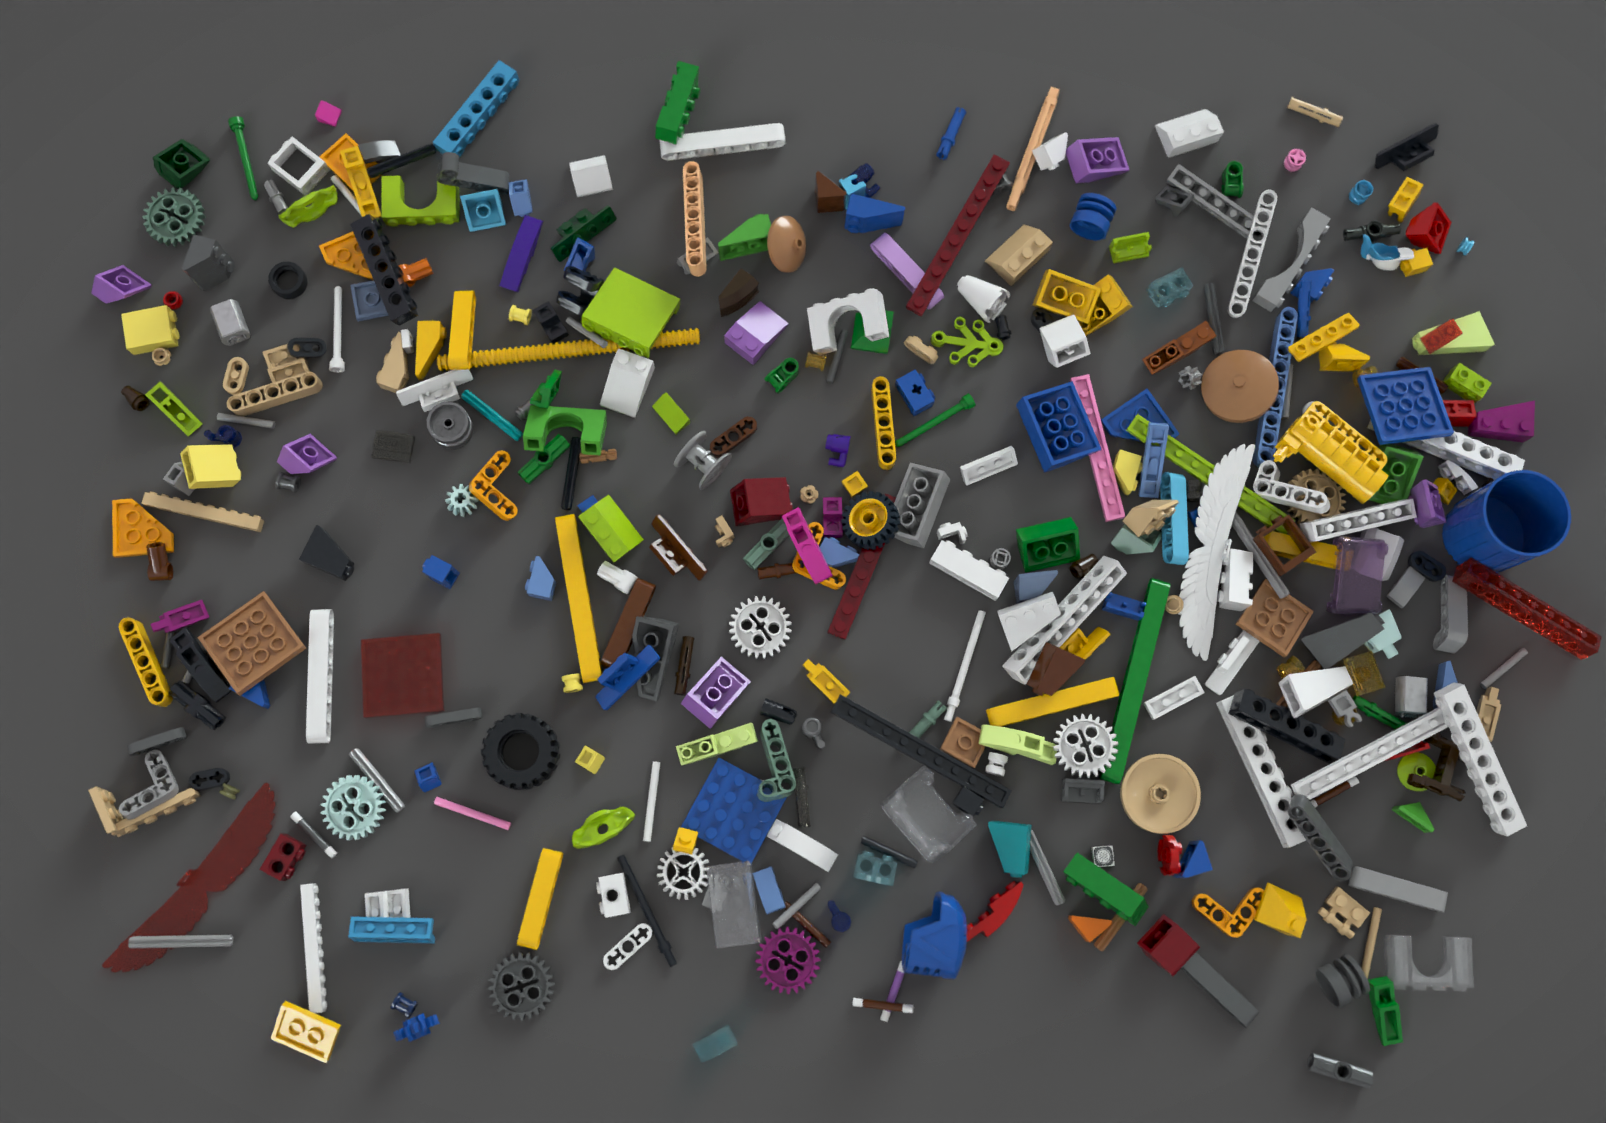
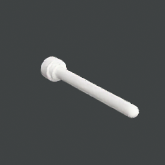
[329,286,345,373]

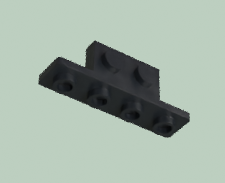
[1375,123,1439,171]

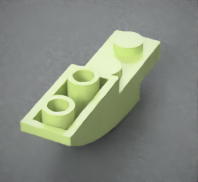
[676,723,758,765]
[979,724,1057,765]

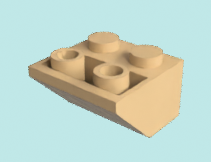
[1123,500,1179,537]

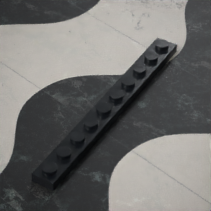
[830,694,1012,808]

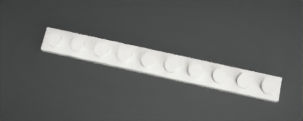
[1291,704,1456,800]

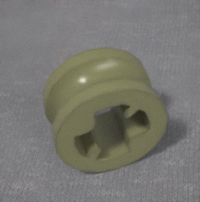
[219,783,240,800]

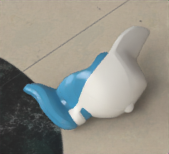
[1361,234,1414,271]

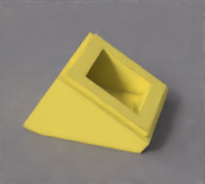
[575,745,605,774]

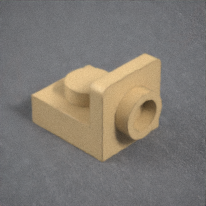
[715,515,735,548]

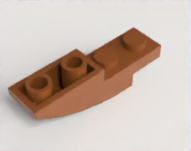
[1142,321,1216,375]

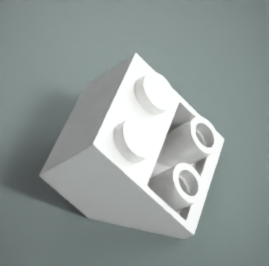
[1039,314,1091,368]

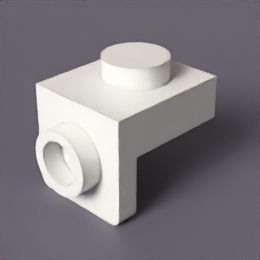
[936,522,968,544]

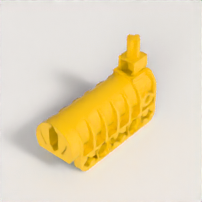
[1273,401,1389,504]

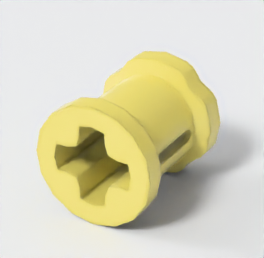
[509,305,532,326]

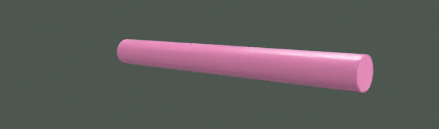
[434,797,511,830]

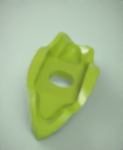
[278,184,338,227]
[572,807,635,849]

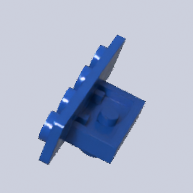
[596,645,660,710]

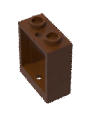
[1253,514,1316,576]

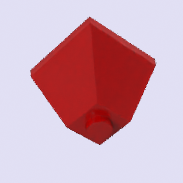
[1406,202,1452,254]

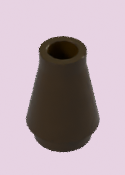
[121,385,150,411]
[1069,554,1098,579]

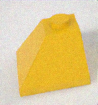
[1319,342,1370,372]
[1254,883,1307,938]

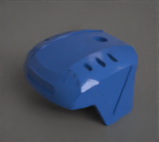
[902,892,967,979]

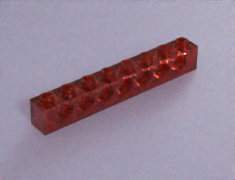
[1452,558,1602,660]

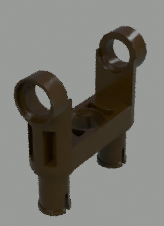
[1407,732,1466,802]

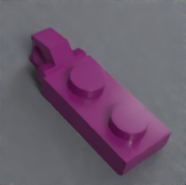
[150,600,210,633]

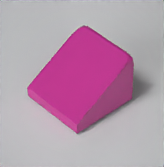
[315,100,342,127]

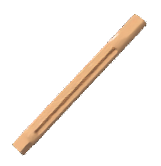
[1007,87,1059,211]

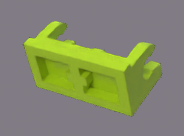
[1109,232,1152,264]

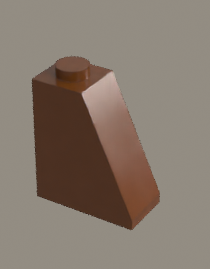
[1027,642,1085,696]

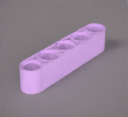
[870,233,944,310]

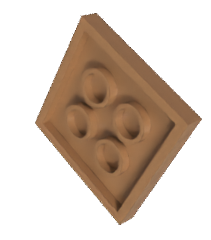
[1235,578,1314,658]

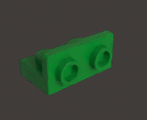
[530,370,562,409]

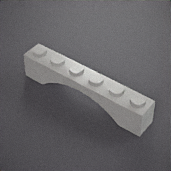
[1252,207,1331,312]

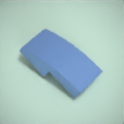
[753,866,786,914]

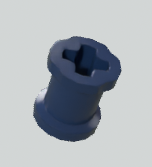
[390,992,418,1018]

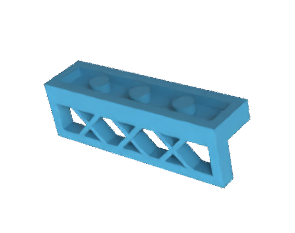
[348,917,435,943]

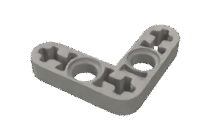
[119,750,179,820]

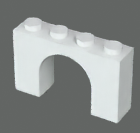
[807,288,889,355]

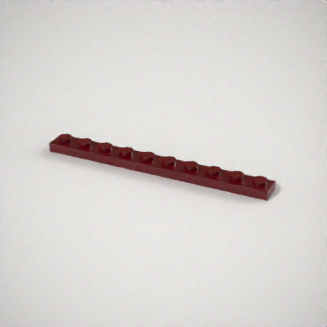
[906,154,1010,317]

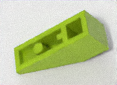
[145,381,202,437]

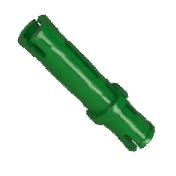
[1352,694,1408,730]

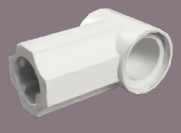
[597,561,638,594]

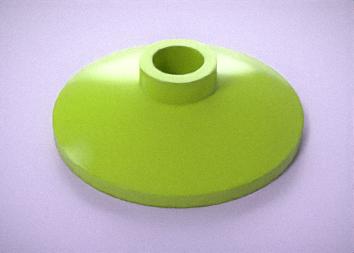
[1397,752,1436,791]

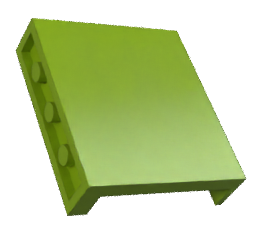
[582,267,680,358]

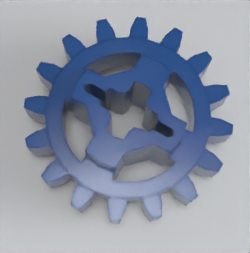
[393,1013,439,1042]

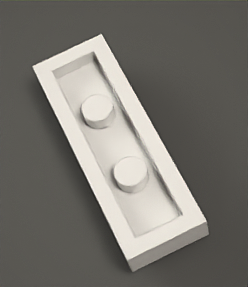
[960,446,1018,486]
[1143,676,1205,720]

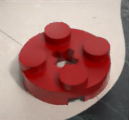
[1157,835,1182,875]

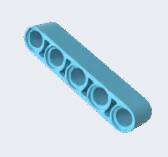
[1160,472,1189,565]

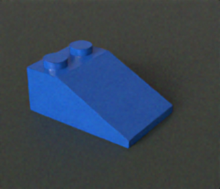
[844,193,905,233]

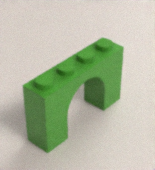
[523,405,607,455]

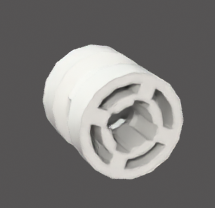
[985,752,1008,776]

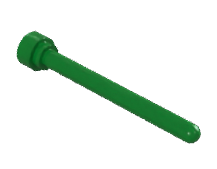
[228,116,259,200]
[895,393,976,447]

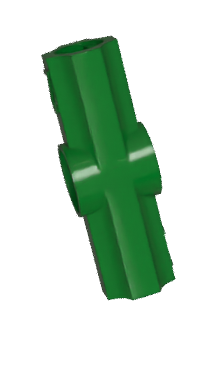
[517,434,570,485]

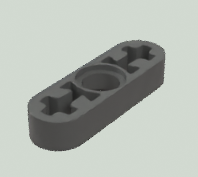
[424,708,483,727]
[127,728,187,756]

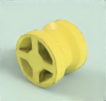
[562,673,583,693]

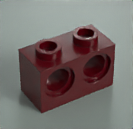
[259,833,307,881]

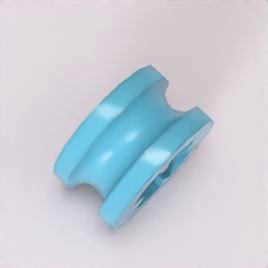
[1457,237,1475,256]

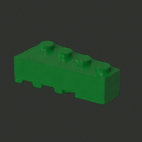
[655,61,701,145]

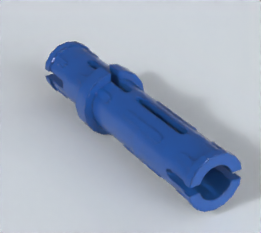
[936,107,966,160]
[1296,280,1312,337]

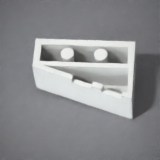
[1217,549,1253,611]
[997,592,1061,651]

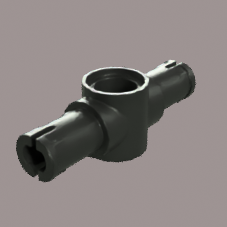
[1343,221,1401,243]

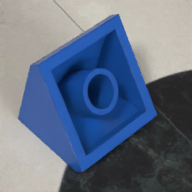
[1173,840,1213,878]

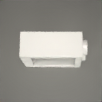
[268,137,330,196]

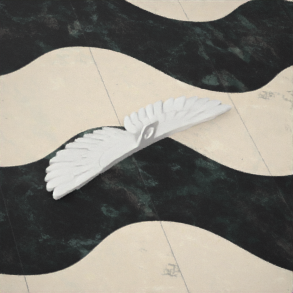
[1178,444,1255,661]

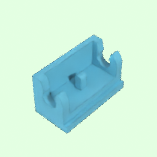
[838,174,866,210]

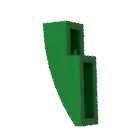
[1368,976,1403,1046]

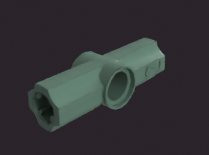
[743,518,789,570]

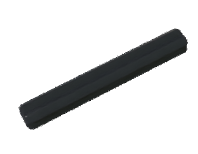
[367,143,436,178]
[561,437,581,510]

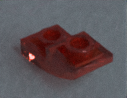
[1419,318,1463,354]

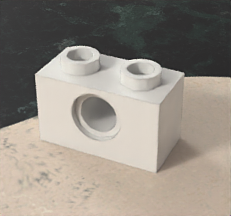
[596,873,631,918]

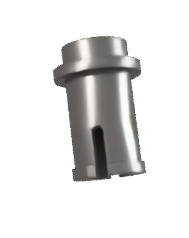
[514,397,533,420]

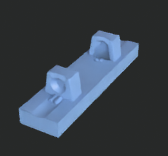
[1138,423,1169,498]

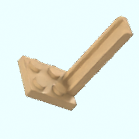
[88,786,200,837]

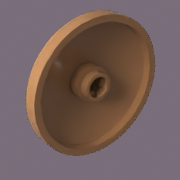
[1201,350,1279,423]

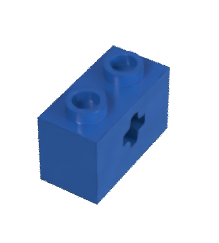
[895,369,935,417]
[422,555,460,589]

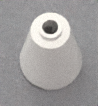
[957,275,1010,323]

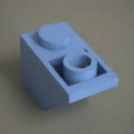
[820,537,859,568]
[525,556,556,601]

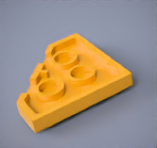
[319,231,388,280]
[112,498,174,558]

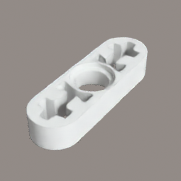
[603,923,653,970]

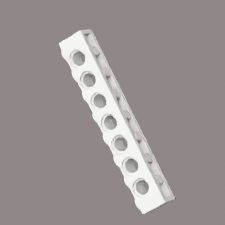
[1368,419,1525,480]
[1002,556,1127,685]
[1434,682,1527,837]
[1216,695,1306,848]

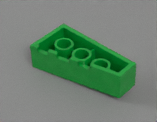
[1063,853,1149,927]

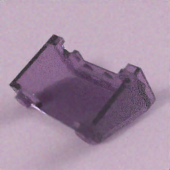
[1326,536,1388,615]

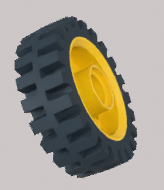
[841,491,900,550]

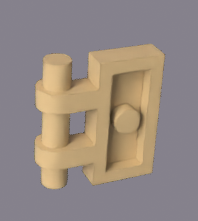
[1318,887,1370,939]

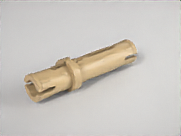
[1287,97,1343,127]

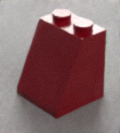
[730,477,793,526]

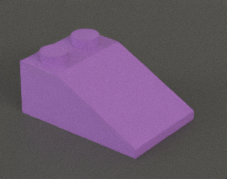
[1066,137,1129,183]
[724,301,789,365]
[1409,479,1447,528]
[681,657,751,729]

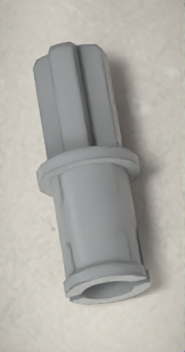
[264,180,288,215]

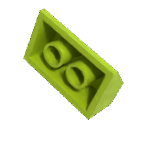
[578,495,644,563]

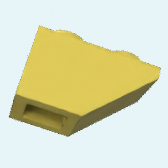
[1113,450,1143,496]

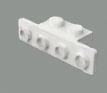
[396,369,473,412]
[1205,630,1260,695]

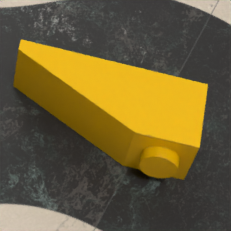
[415,321,447,381]

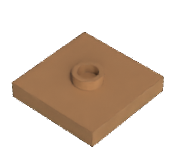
[939,716,986,769]

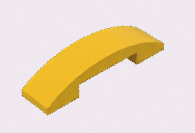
[340,146,381,218]

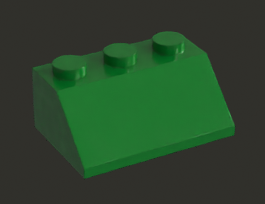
[1016,517,1080,573]

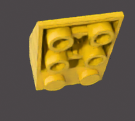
[1078,275,1133,336]

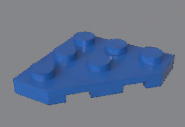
[1101,389,1179,442]

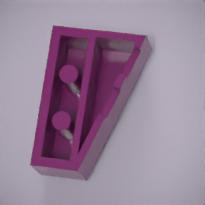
[1468,401,1535,443]

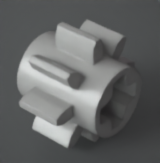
[1178,366,1203,390]

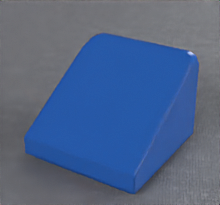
[415,762,442,792]

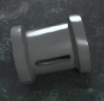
[275,472,301,493]

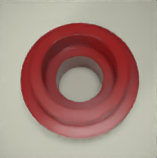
[163,291,183,310]

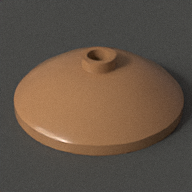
[767,216,806,273]

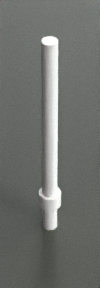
[944,610,986,722]

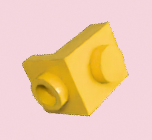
[673,827,698,855]

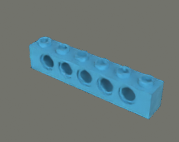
[433,60,519,157]

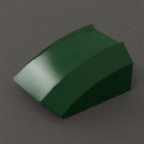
[153,139,210,189]

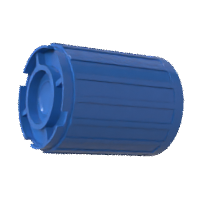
[1442,470,1571,574]

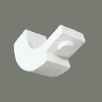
[767,819,838,872]

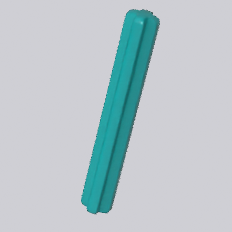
[461,390,523,441]

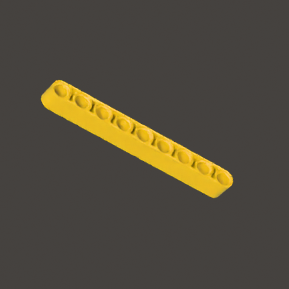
[555,514,602,683]

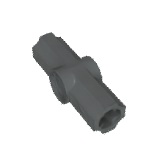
[1307,1053,1374,1089]

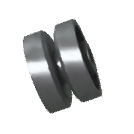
[426,402,473,449]

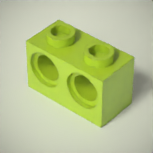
[1443,363,1492,404]

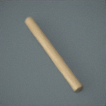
[1361,907,1382,980]

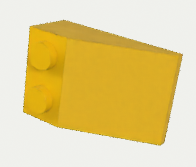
[1032,269,1101,324]

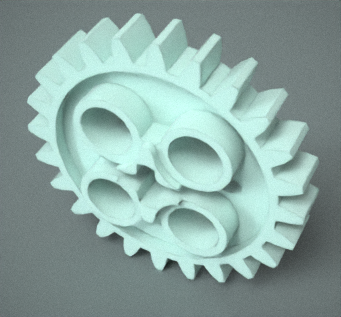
[321,775,386,840]

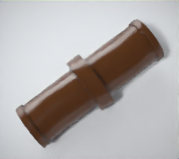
[757,562,797,580]

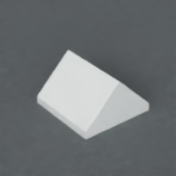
[569,155,613,197]

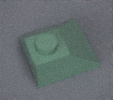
[1110,523,1162,555]

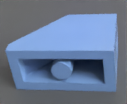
[509,179,533,217]

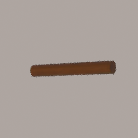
[784,901,831,948]

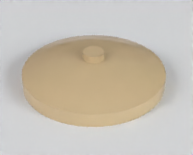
[1120,754,1201,834]

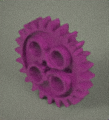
[755,927,821,994]

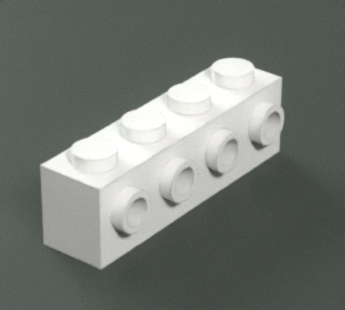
[929,540,1009,601]

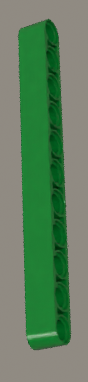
[1099,578,1170,785]

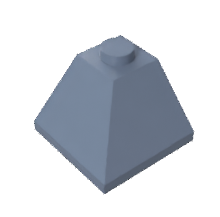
[1013,570,1058,604]

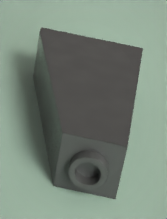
[1301,612,1385,669]

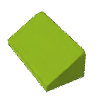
[652,392,690,434]

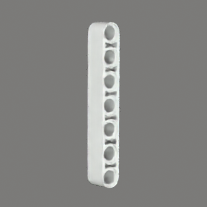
[659,123,786,160]
[1228,190,1277,318]
[306,609,334,744]

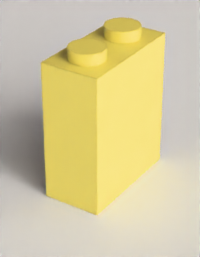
[121,305,180,355]
[180,444,241,489]

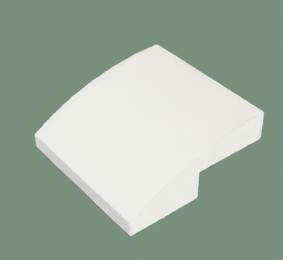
[365,888,410,918]

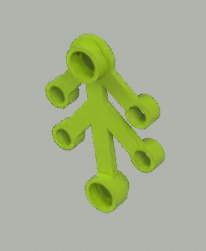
[931,317,1003,367]

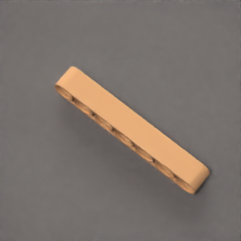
[683,161,707,277]

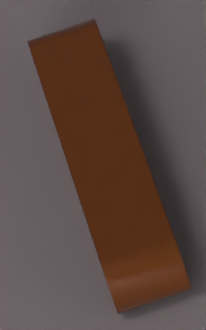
[601,578,656,668]

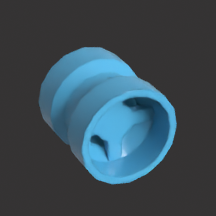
[1349,180,1373,205]

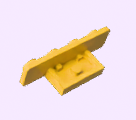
[1288,313,1360,362]
[1059,627,1110,660]

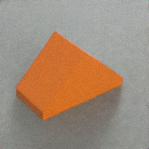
[1068,915,1112,942]

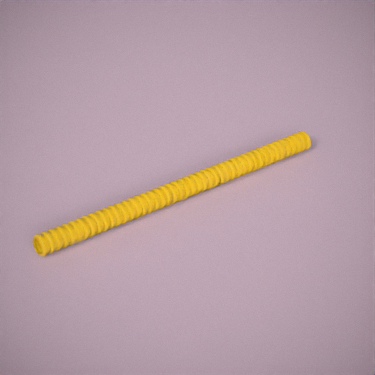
[437,328,700,371]

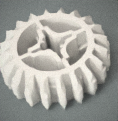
[657,847,711,900]

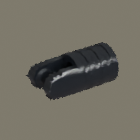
[760,698,797,725]

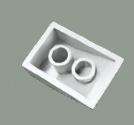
[600,348,655,418]

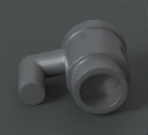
[802,717,825,749]

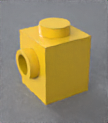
[1400,248,1433,277]

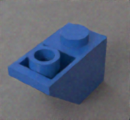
[1291,268,1334,303]

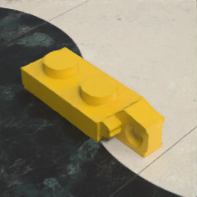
[802,659,851,704]

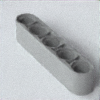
[1348,866,1448,913]

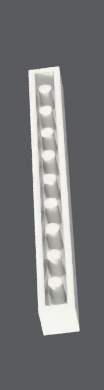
[300,883,327,1013]

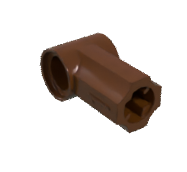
[146,542,173,581]

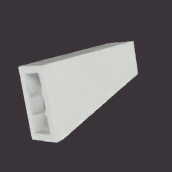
[1278,666,1353,718]

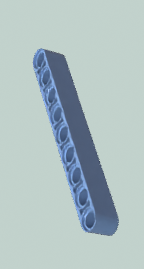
[1253,307,1298,467]

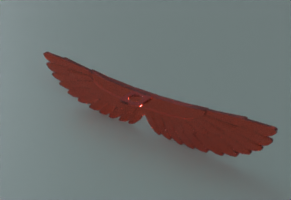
[102,783,276,973]

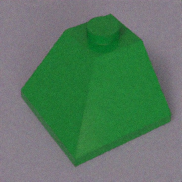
[851,310,894,354]

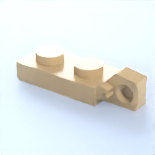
[1476,687,1501,742]

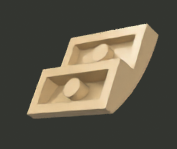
[263,344,310,383]

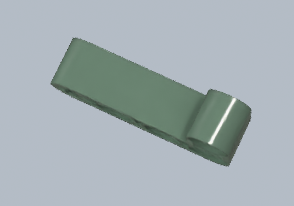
[757,719,796,802]

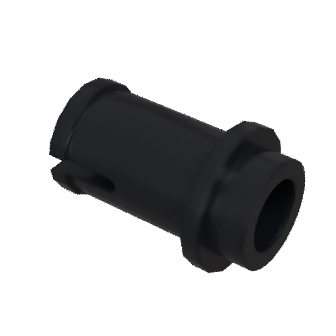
[995,315,1012,340]

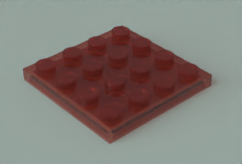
[361,633,444,718]

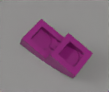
[823,497,843,538]

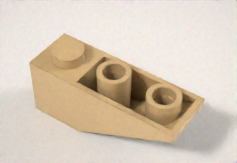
[376,332,409,393]

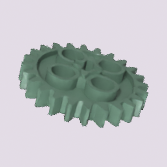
[142,187,206,247]

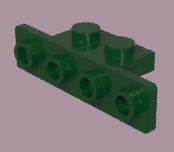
[550,205,617,262]

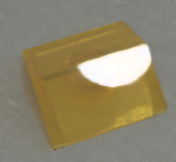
[1343,651,1385,696]

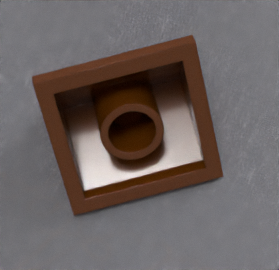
[815,171,847,213]

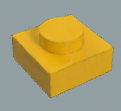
[841,471,868,498]

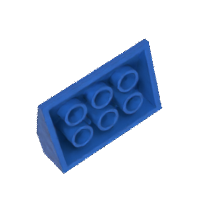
[1016,381,1101,473]

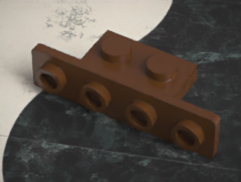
[649,514,707,581]

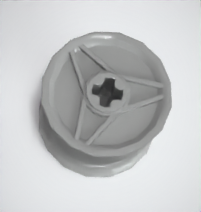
[673,431,732,490]

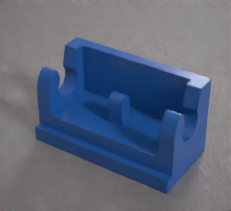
[1102,592,1146,621]

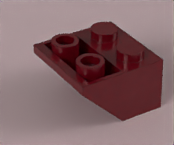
[1137,914,1200,976]

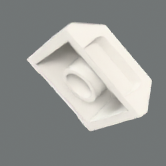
[1352,528,1404,581]

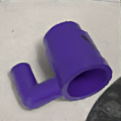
[825,434,851,467]

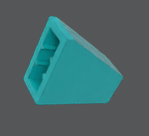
[988,820,1032,878]

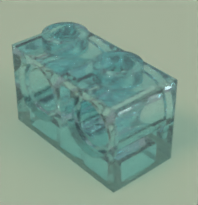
[1146,267,1193,308]
[853,851,898,886]

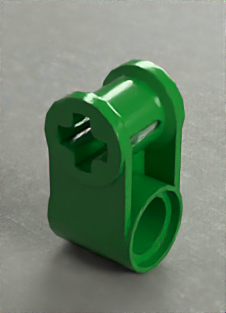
[1221,161,1244,198]
[764,358,799,393]

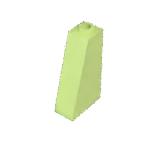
[1411,311,1495,355]

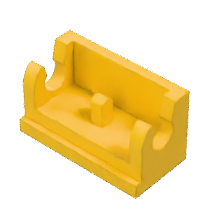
[1388,177,1424,223]

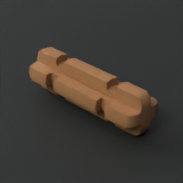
[580,449,617,464]

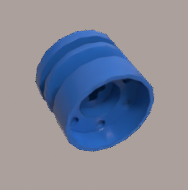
[1069,193,1117,241]

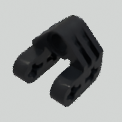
[556,266,604,316]

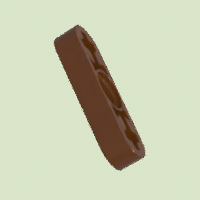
[710,416,757,457]

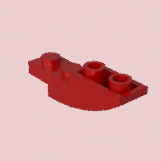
[967,881,1024,942]

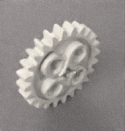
[729,596,792,659]
[1053,714,1118,778]

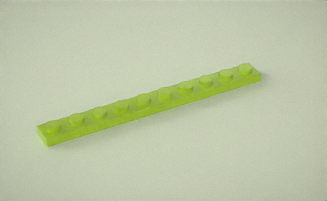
[1126,414,1296,534]

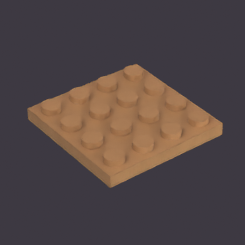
[197,591,306,696]

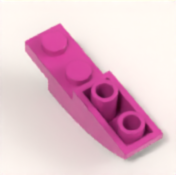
[782,507,833,584]

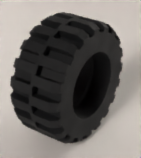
[481,713,560,790]

